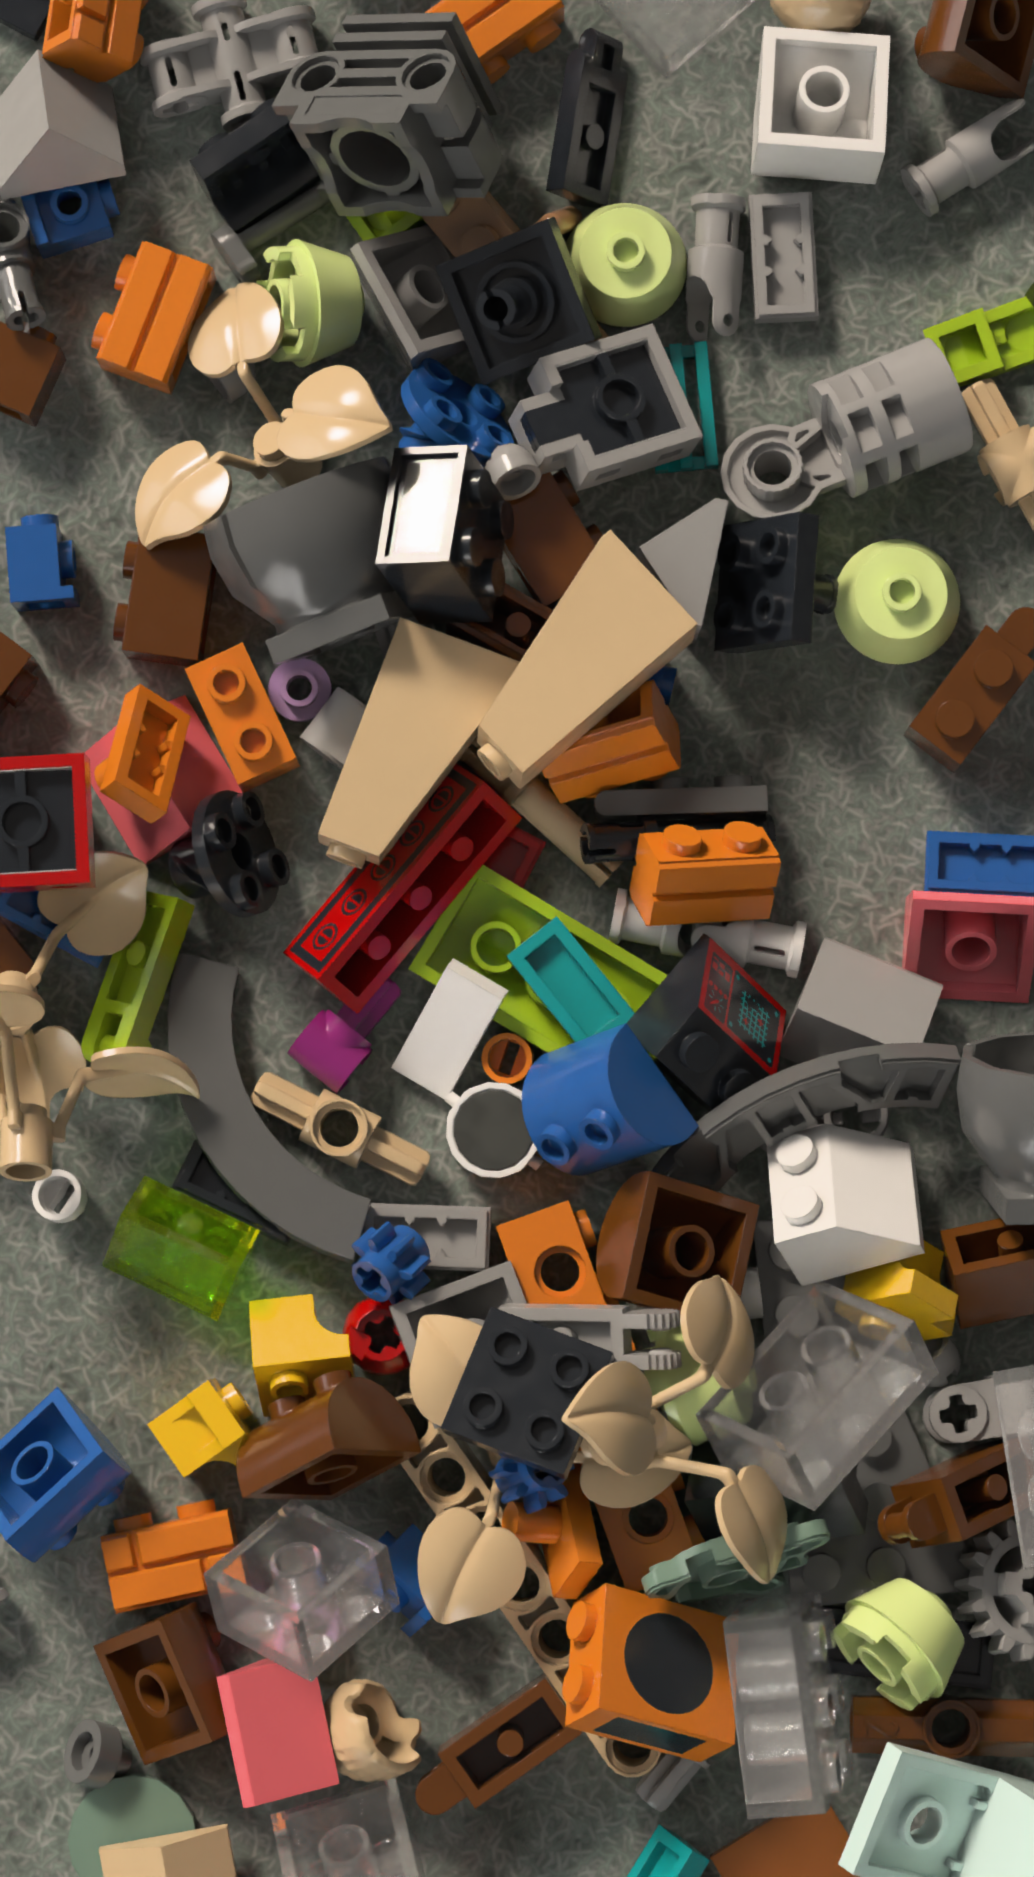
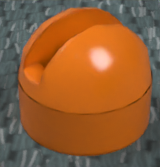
[481,1033,534,1084]

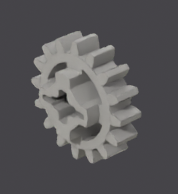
[954,1518,1034,1662]

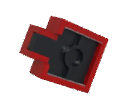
[0,753,96,893]

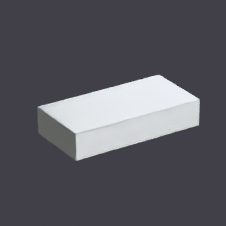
[391,958,509,1100]

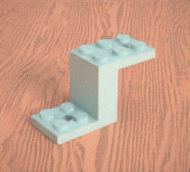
[838,1742,1034,1877]

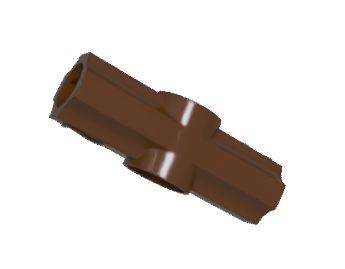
[849,1694,1034,1759]

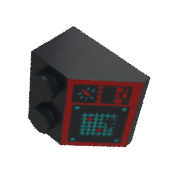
[627,933,786,1112]

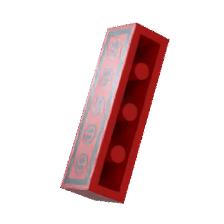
[283,763,522,1014]

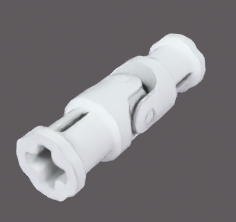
[609,888,807,978]

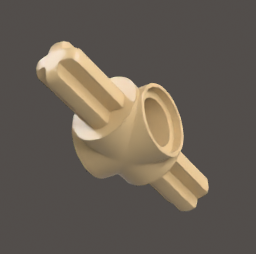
[962,378,1034,532]
[250,1072,431,1186]

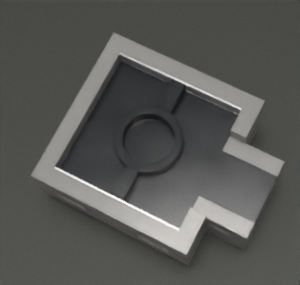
[508,323,703,492]

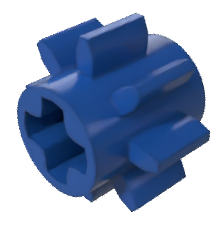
[351,1221,431,1305]
[488,1455,575,1514]

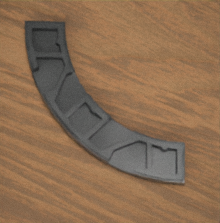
[167,951,371,1264]
[651,1043,961,1192]

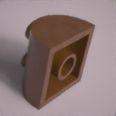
[914,0,1034,99]
[596,1171,760,1316]
[236,1370,422,1500]
[93,1601,230,1766]

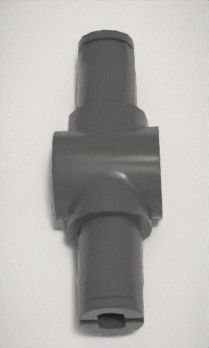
[0,195,46,331]

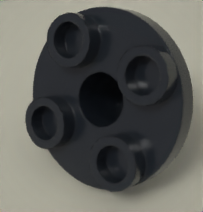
[168,790,290,918]

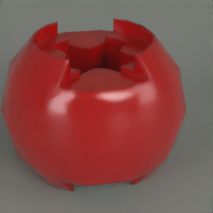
[342,1297,410,1376]

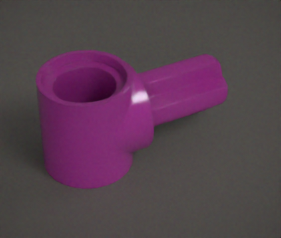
[287,978,401,1094]

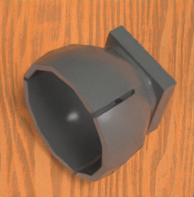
[203,456,414,665]
[956,1032,1034,1225]

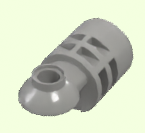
[720,338,973,519]

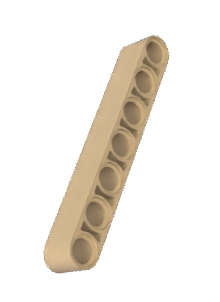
[396,1391,661,1777]

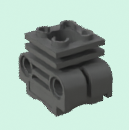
[272,12,503,216]

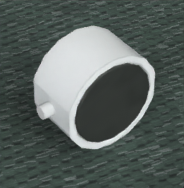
[445,1082,543,1179]

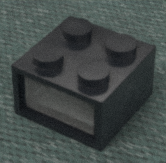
[375,445,514,624]

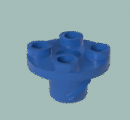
[399,358,514,467]

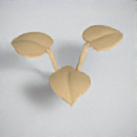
[135,282,393,550]
[0,851,148,1118]
[0,984,200,1182]
[561,1275,787,1584]
[409,1314,692,1624]

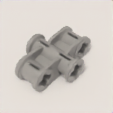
[139,0,319,132]

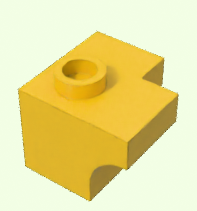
[840,1240,959,1344]
[249,1294,355,1417]
[147,1378,253,1478]

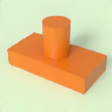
[94,684,191,824]
[502,1463,603,1600]

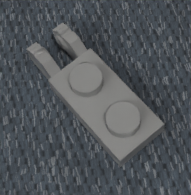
[499,1303,682,1370]

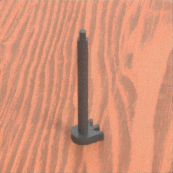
[211,183,331,283]

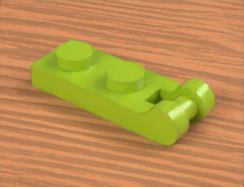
[81,891,195,1062]

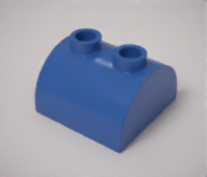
[522,1023,699,1176]
[0,1387,132,1563]

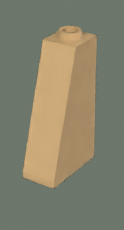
[477,529,698,789]
[318,617,520,869]

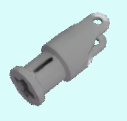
[900,99,1034,217]
[685,193,746,342]

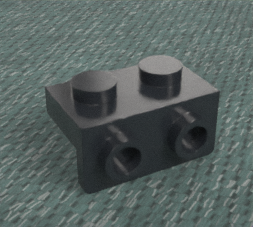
[189,97,321,234]

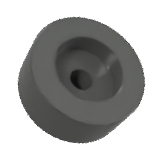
[64,1719,132,1789]

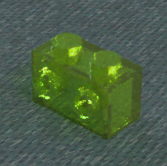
[102,1175,260,1322]

